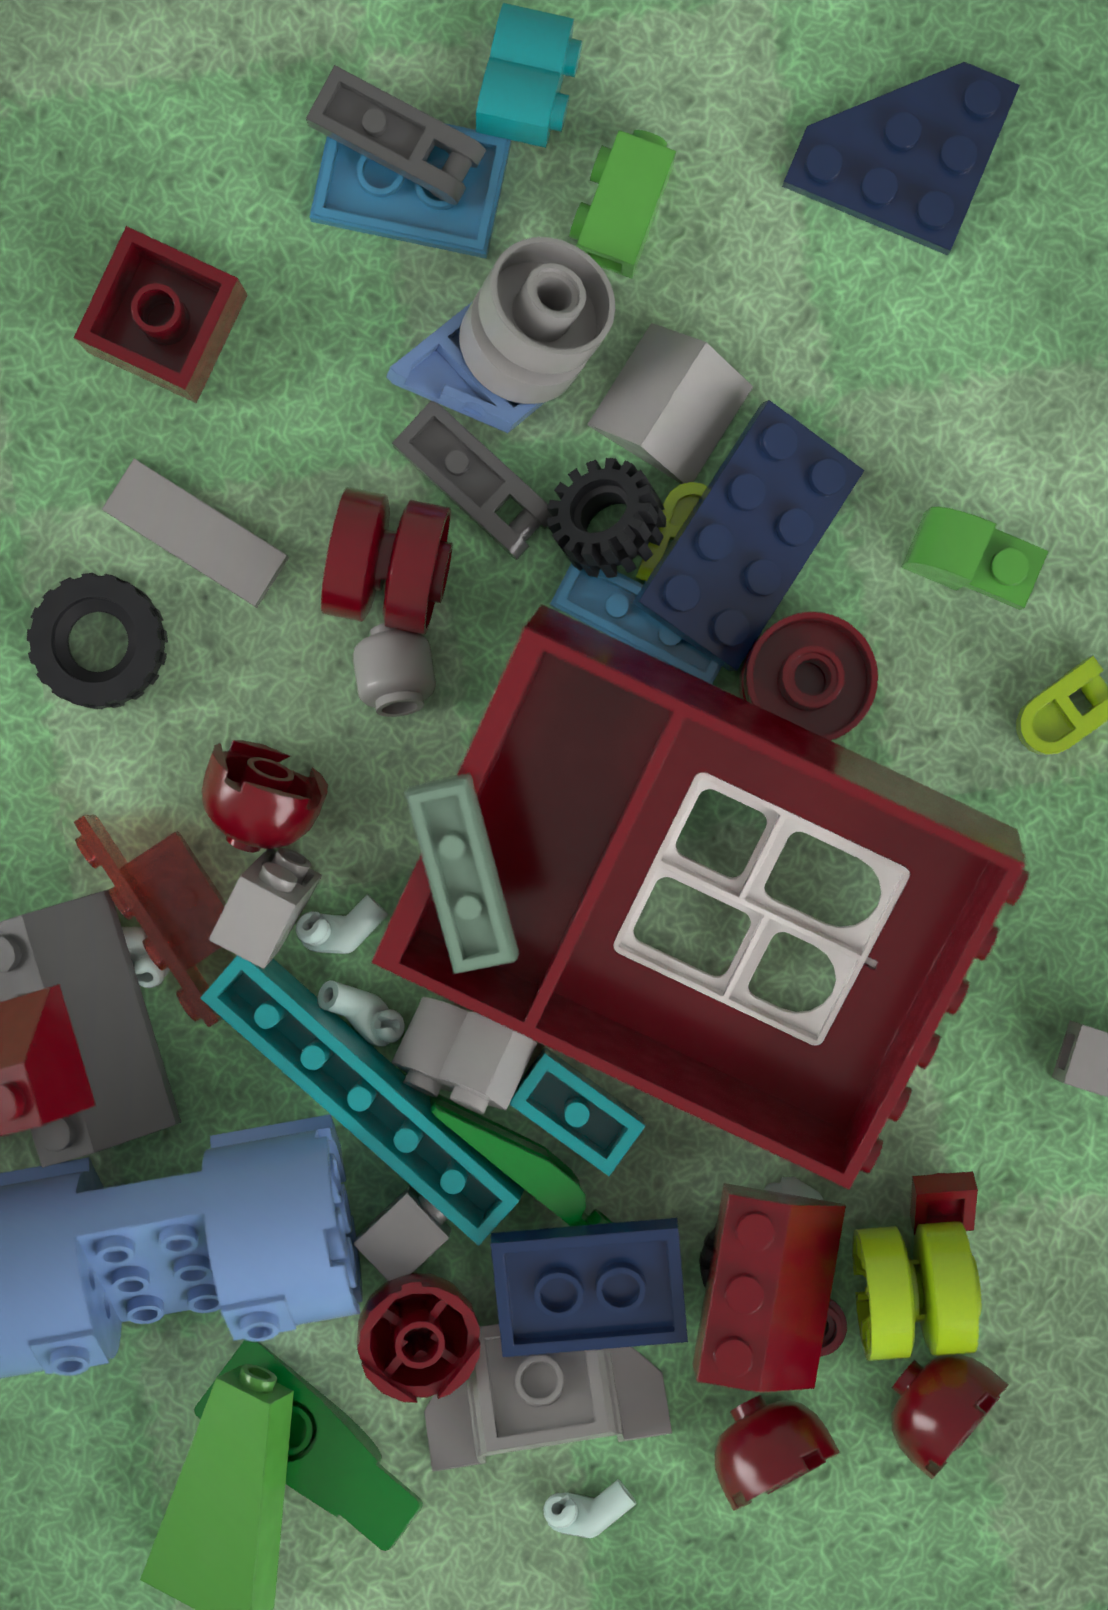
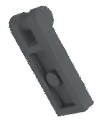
[306,65,486,205]
[392,401,553,560]

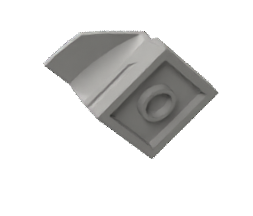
[424,1324,672,1472]

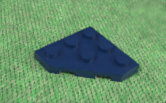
[782,62,1020,256]

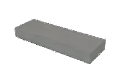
[102,459,289,608]

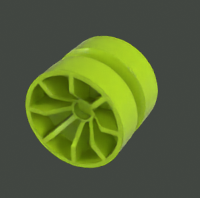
[852,1221,982,1361]

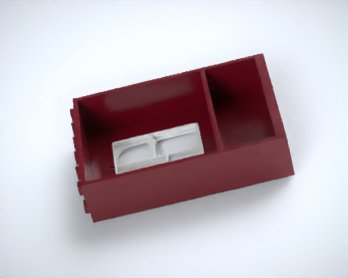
[371,604,1029,1190]

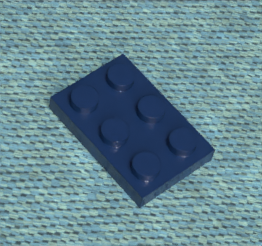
[490,1217,688,1357]

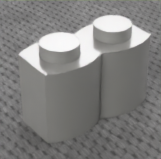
[391,997,537,1114]

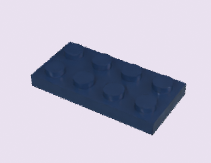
[632,400,865,671]

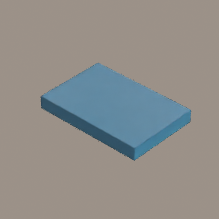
[309,124,511,259]

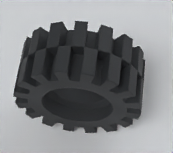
[547,458,666,578]

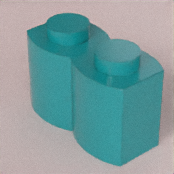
[476,3,582,148]

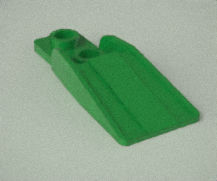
[429,1094,613,1226]
[194,1340,423,1551]

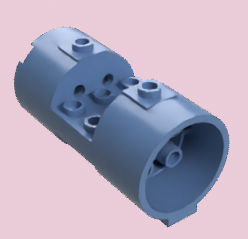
[0,1114,363,1379]

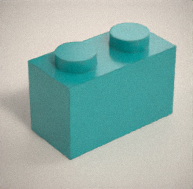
[509,1047,645,1176]

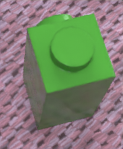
[569,130,676,279]

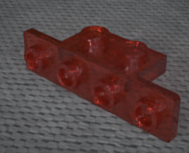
[74,815,226,1027]

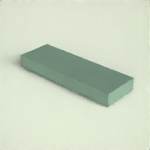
[405,773,519,974]

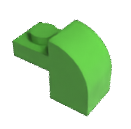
[901,507,1049,610]

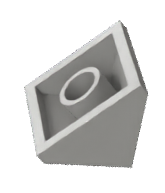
[588,323,753,484]

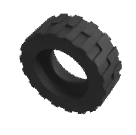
[26,573,168,709]

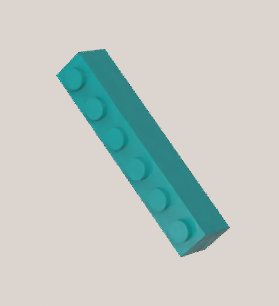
[200,955,524,1246]

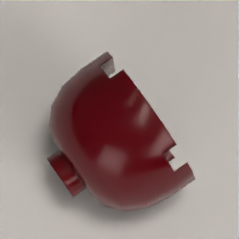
[201,740,328,853]
[357,1273,481,1403]
[891,1354,1009,1479]
[714,1394,840,1511]

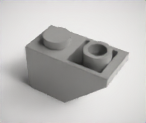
[209,848,322,969]

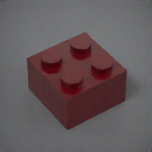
[73,226,247,404]

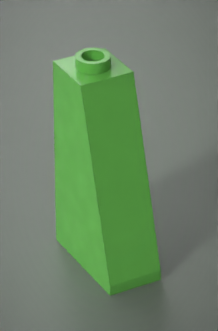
[140,1364,294,1610]

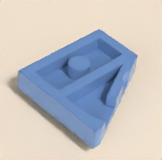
[386,302,545,433]

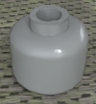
[353,623,436,717]

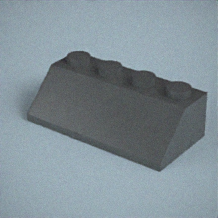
[0,889,181,1168]

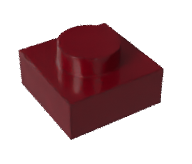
[910,1171,978,1235]

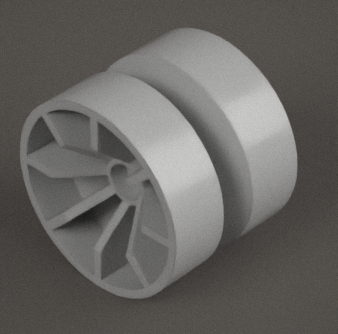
[459,237,615,404]

